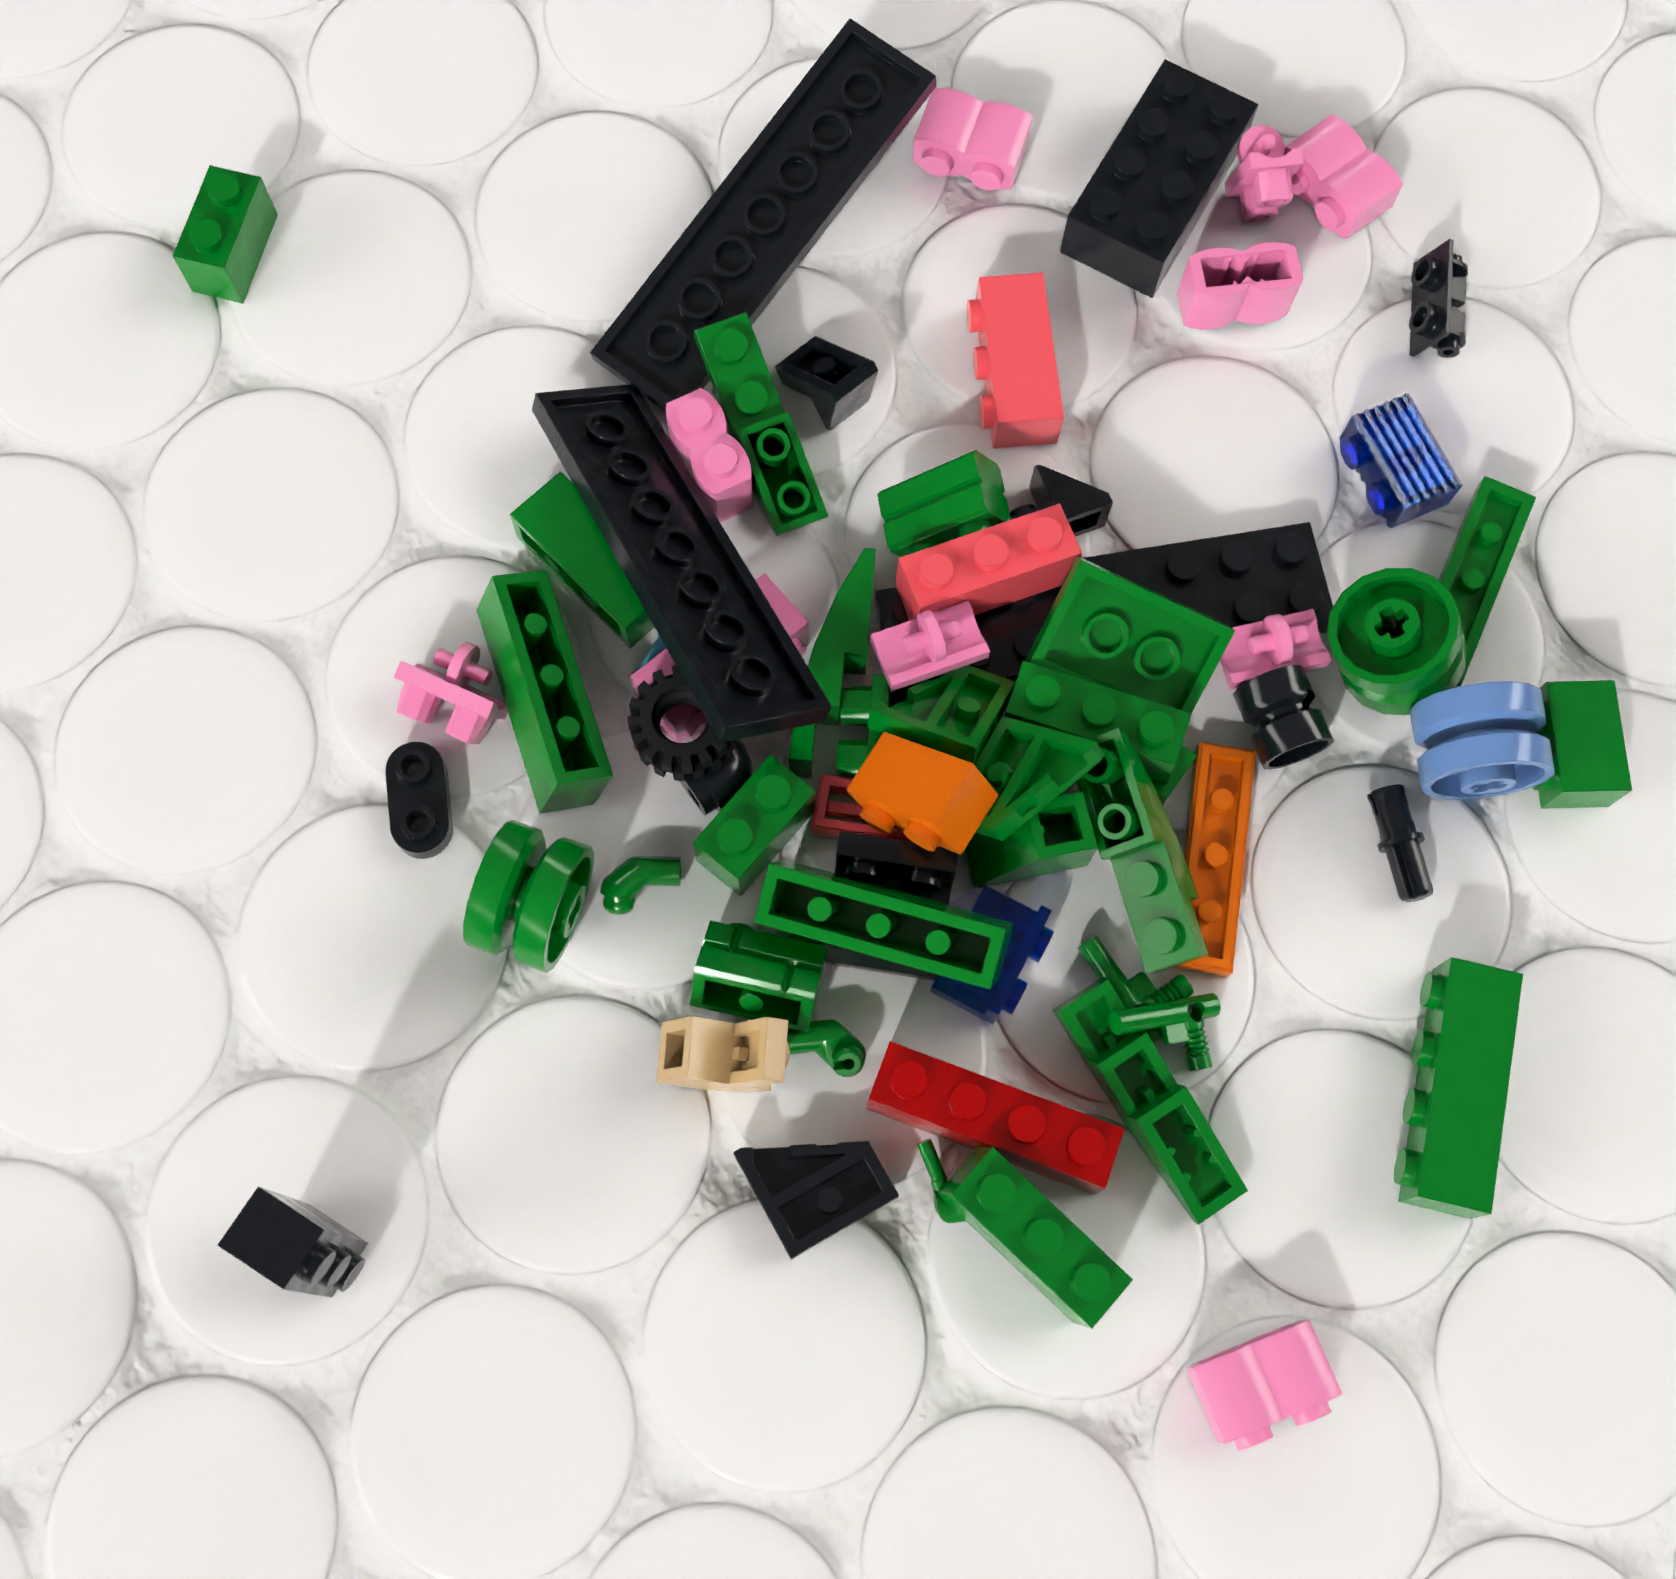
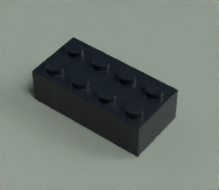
[1060,59,1259,298]

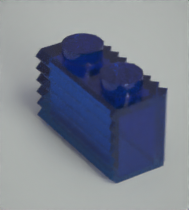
[1339,393,1463,528]

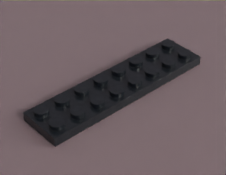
[590,18,936,412]
[532,384,832,743]
[875,522,1333,702]

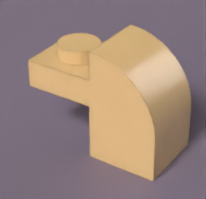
[656,1016,790,1092]

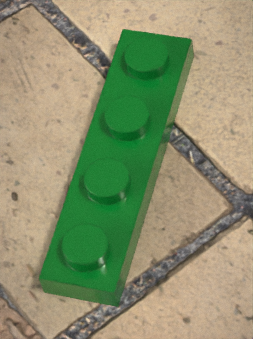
[1438,475,1536,687]

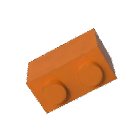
[846,732,999,855]

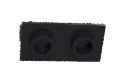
[1409,239,1468,358]

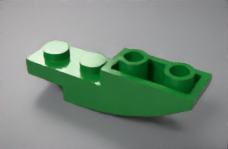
[693,312,828,536]
[1077,727,1209,974]

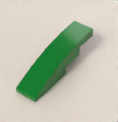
[788,548,876,778]
[1052,978,1248,1225]

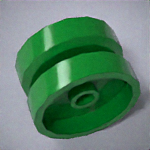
[1327,568,1467,715]
[463,820,594,973]

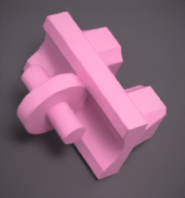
[1224,125,1304,223]
[870,600,990,692]
[1220,609,1331,689]
[394,641,508,744]

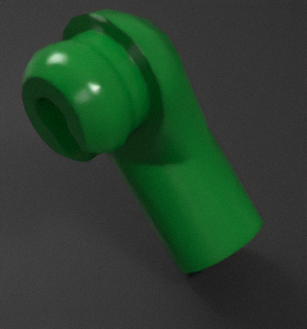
[600,856,681,914]
[787,1019,866,1077]

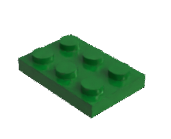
[1026,556,1235,713]

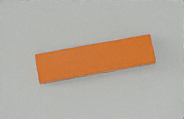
[1171,742,1256,977]

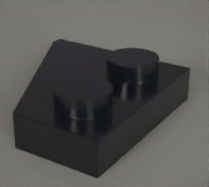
[733,1141,899,1260]

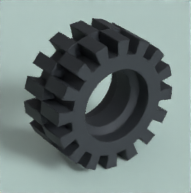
[628,665,734,781]

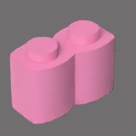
[913,88,1033,191]
[1284,114,1403,239]
[1177,242,1303,330]
[666,388,753,523]
[1186,1320,1342,1450]

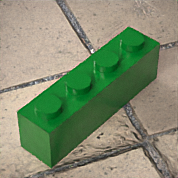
[477,570,613,814]
[754,860,1014,989]
[1394,957,1523,1219]

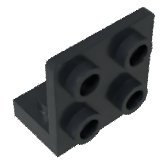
[823,831,959,980]

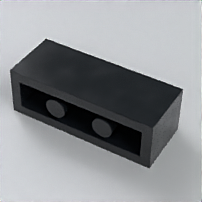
[217,1186,368,1297]

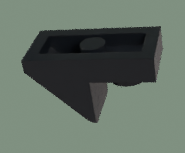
[774,336,878,431]
[1010,465,1113,537]

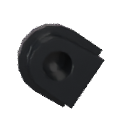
[679,739,752,816]

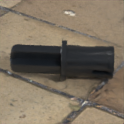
[1367,784,1433,902]

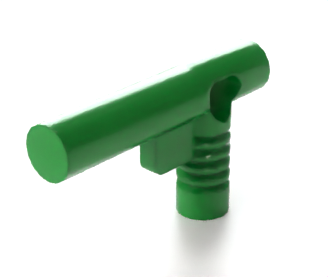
[1078,935,1194,1043]
[1108,993,1221,1071]

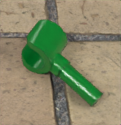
[917,1139,965,1223]

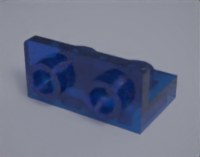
[930,885,1055,1024]

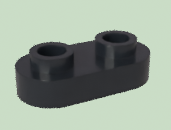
[385,742,453,859]

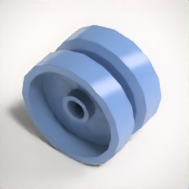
[1410,681,1555,800]

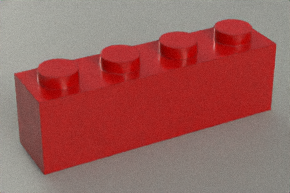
[866,1041,1125,1195]

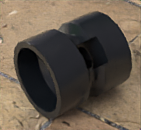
[1233,665,1334,770]

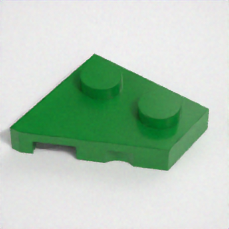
[867,665,1016,764]
[975,716,1104,841]

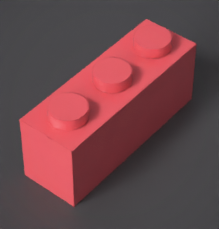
[967,273,1064,449]
[895,503,1082,621]

